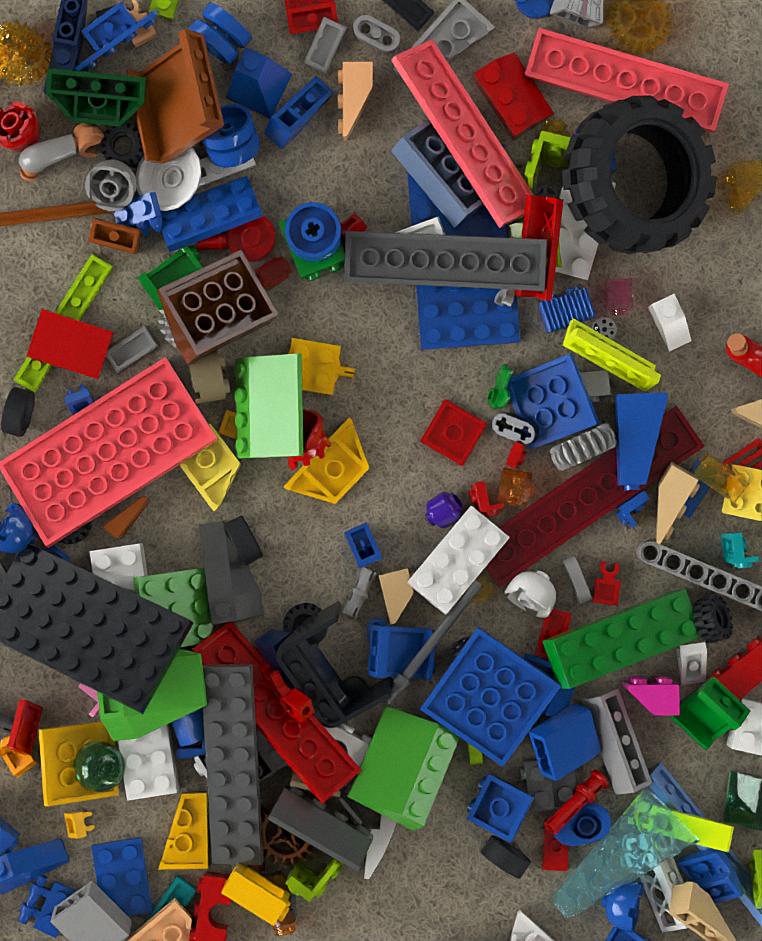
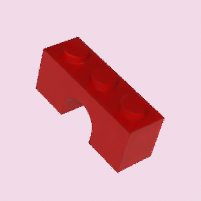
[190,871,232,941]

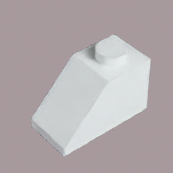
[648,294,692,352]

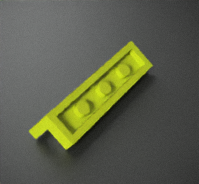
[563,319,661,392]

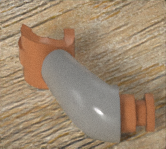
[19,123,104,182]

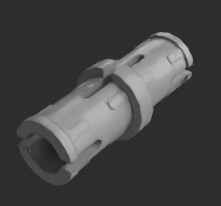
[342,567,377,618]

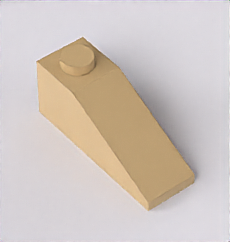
[669,881,736,941]

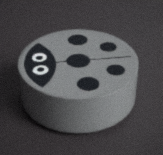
[591,317,617,340]

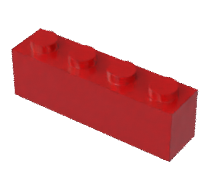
[707,637,762,700]

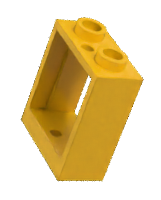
[221,863,291,926]

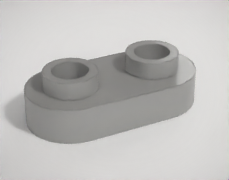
[353,15,400,54]

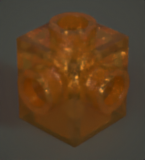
[497,468,536,508]

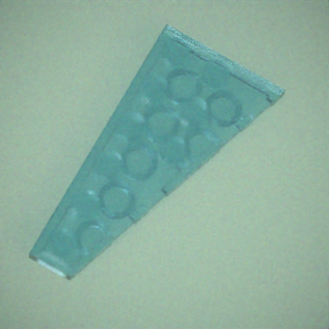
[550,788,700,918]

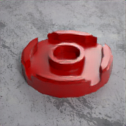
[227,216,276,262]

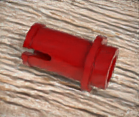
[196,233,227,251]

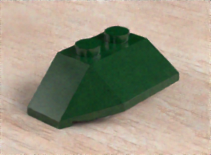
[46,68,147,127]

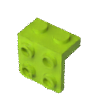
[285,858,343,902]

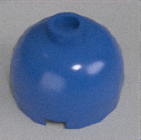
[0,502,38,554]
[602,880,644,933]

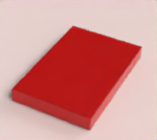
[26,309,114,380]

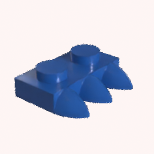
[114,192,162,237]

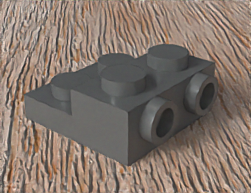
[519,758,577,812]

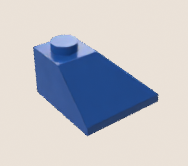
[226,47,292,119]

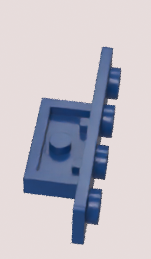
[75,1,159,72]

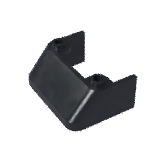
[276,601,393,728]

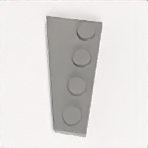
[393,0,496,79]

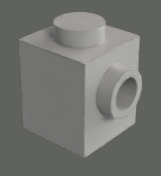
[580,370,611,403]

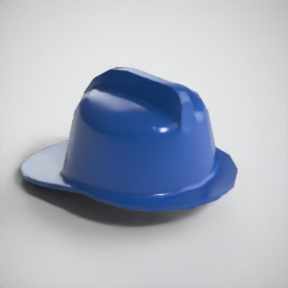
[553,803,611,846]

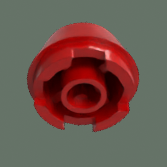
[0,101,41,152]

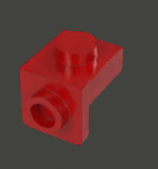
[468,481,505,517]

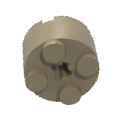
[188,350,230,404]

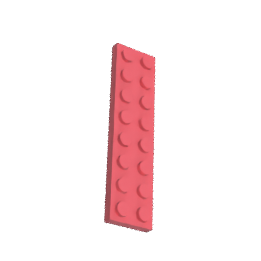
[524,28,729,133]
[391,39,534,228]

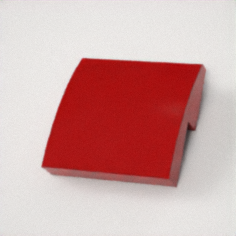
[284,0,338,34]

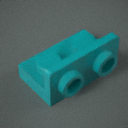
[720,532,760,568]

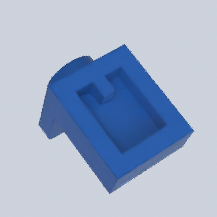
[616,490,650,528]

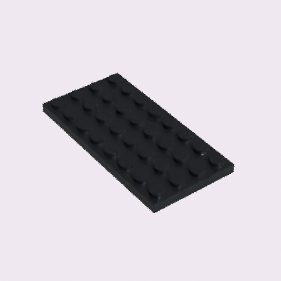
[0,544,194,714]

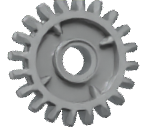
[550,424,618,470]

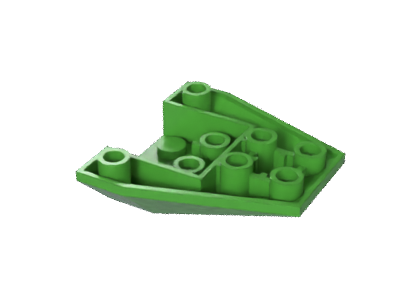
[97,649,207,741]

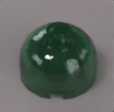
[73,741,125,792]

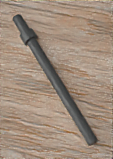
[385,579,483,704]

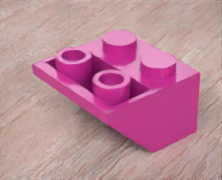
[622,675,680,715]

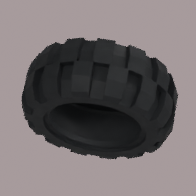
[562,95,717,254]

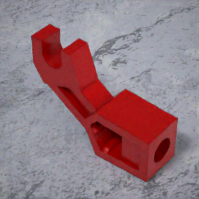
[259,664,315,723]

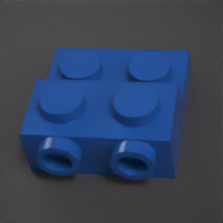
[467,774,535,843]

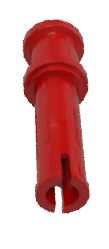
[544,769,610,835]

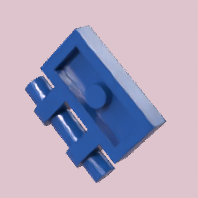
[18,875,77,938]

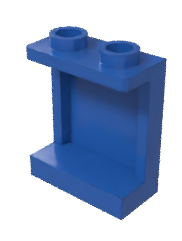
[367,625,438,680]

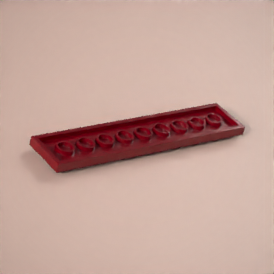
[486,405,705,587]

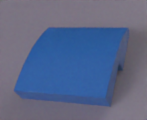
[677,848,744,904]

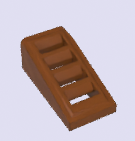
[103,496,151,539]

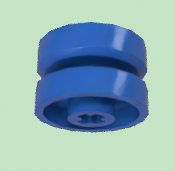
[188,2,252,66]
[202,104,261,168]
[285,202,342,262]

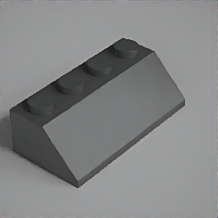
[268,785,373,871]

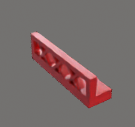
[515,195,564,301]

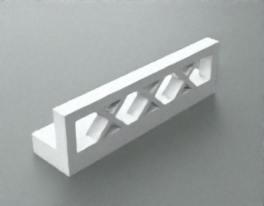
[625,831,688,933]

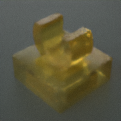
[537,119,570,139]

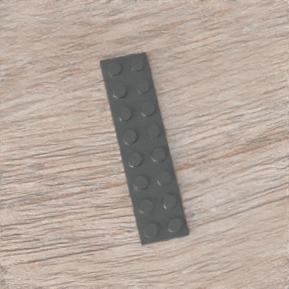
[345,231,547,291]
[203,664,264,865]

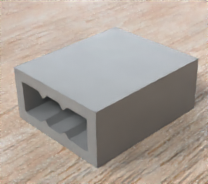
[50,881,132,941]

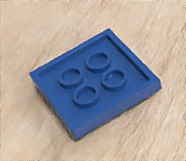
[507,353,599,450]

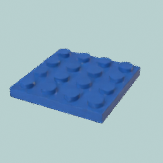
[420,626,561,767]

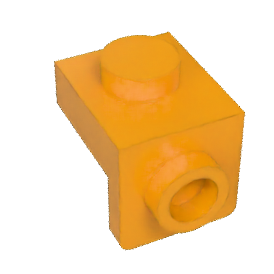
[0,736,38,778]

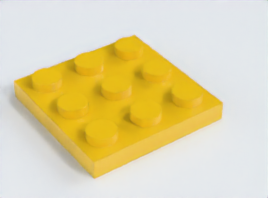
[39,721,119,806]

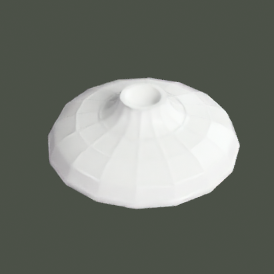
[136,147,201,211]

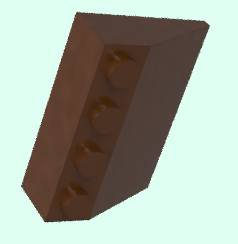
[157,250,279,365]

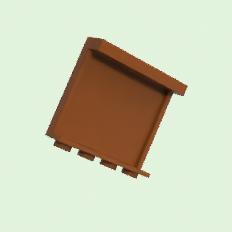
[126,29,224,164]

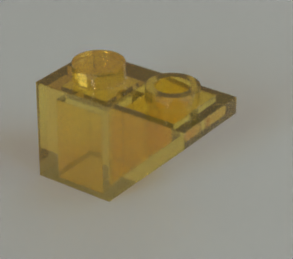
[727,159,762,215]

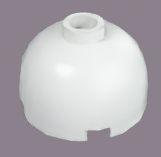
[505,571,556,618]

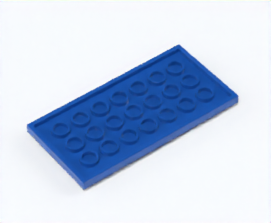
[407,144,520,350]

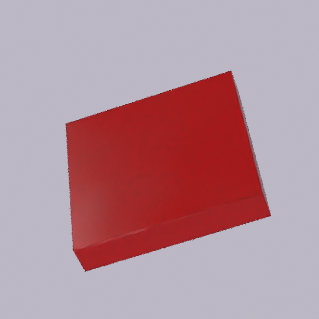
[420,399,488,466]

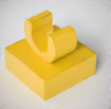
[64,811,95,839]

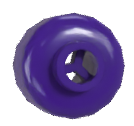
[425,491,464,528]

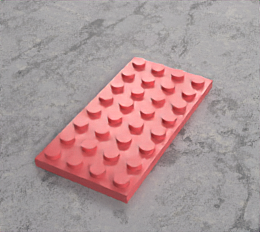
[0,357,218,548]

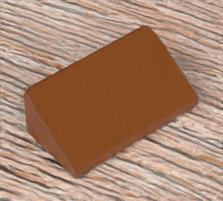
[88,217,142,254]

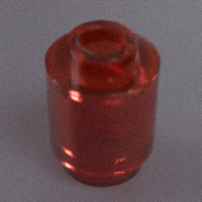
[255,256,292,291]

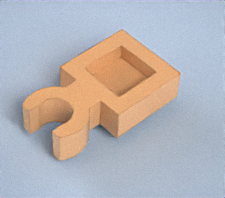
[130,0,158,47]

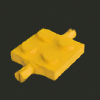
[272,338,355,395]

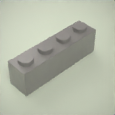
[582,689,652,795]

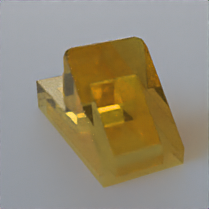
[693,453,750,503]

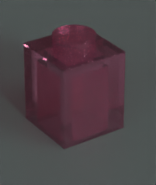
[604,278,633,316]

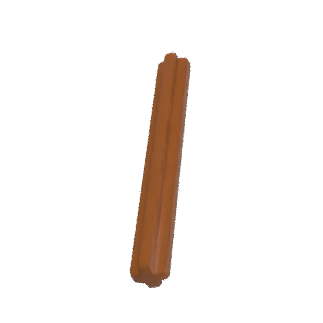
[0,201,113,226]

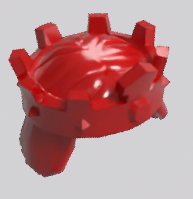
[287,409,331,470]

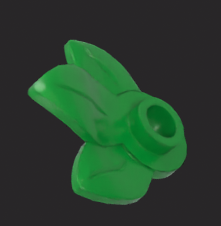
[487,364,513,409]

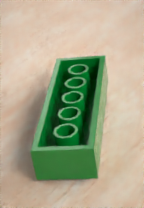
[542,589,702,689]

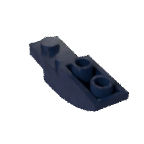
[43,0,88,94]

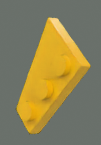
[158,792,209,870]

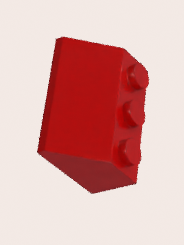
[473,52,555,141]

